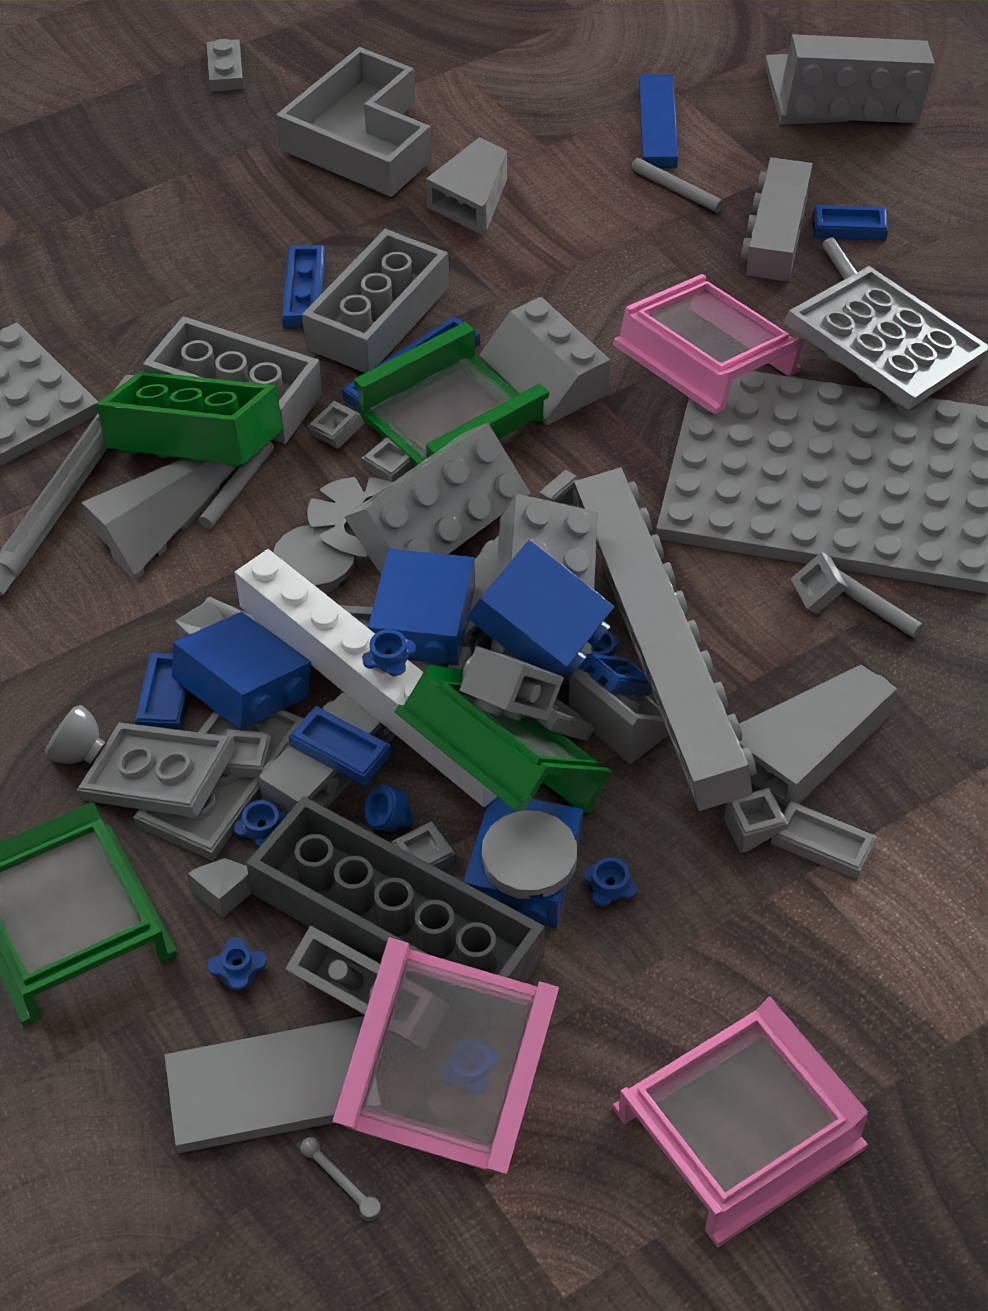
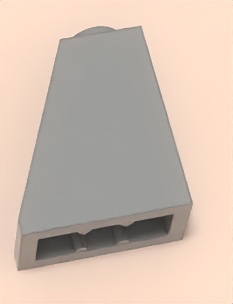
[426,137,507,235]

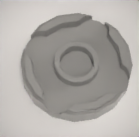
[273,525,357,593]
[482,810,577,899]

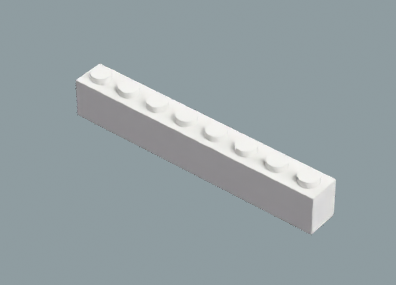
[235,549,498,807]

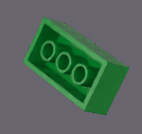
[96,371,283,467]

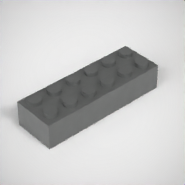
[246,796,545,1030]

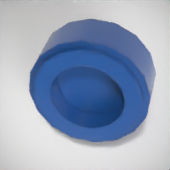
[365,784,413,832]

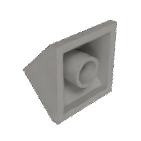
[569,667,669,764]

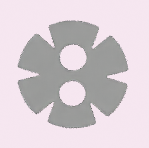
[307,477,393,557]

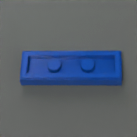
[282,245,326,328]

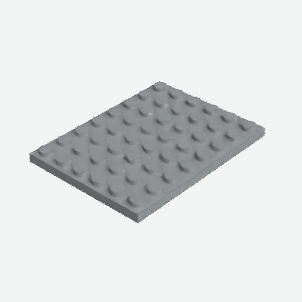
[656,371,988,594]

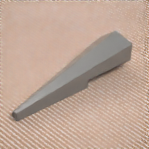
[81,458,240,581]

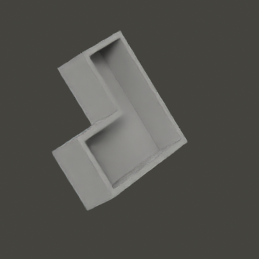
[276,47,432,197]

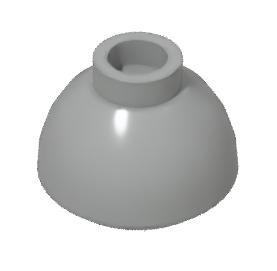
[45,705,106,765]

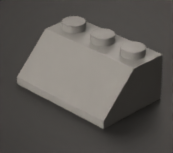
[479,297,610,426]

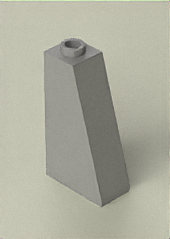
[738,665,897,807]

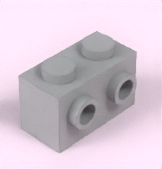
[459,646,564,721]

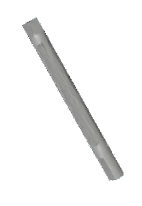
[0,375,134,596]

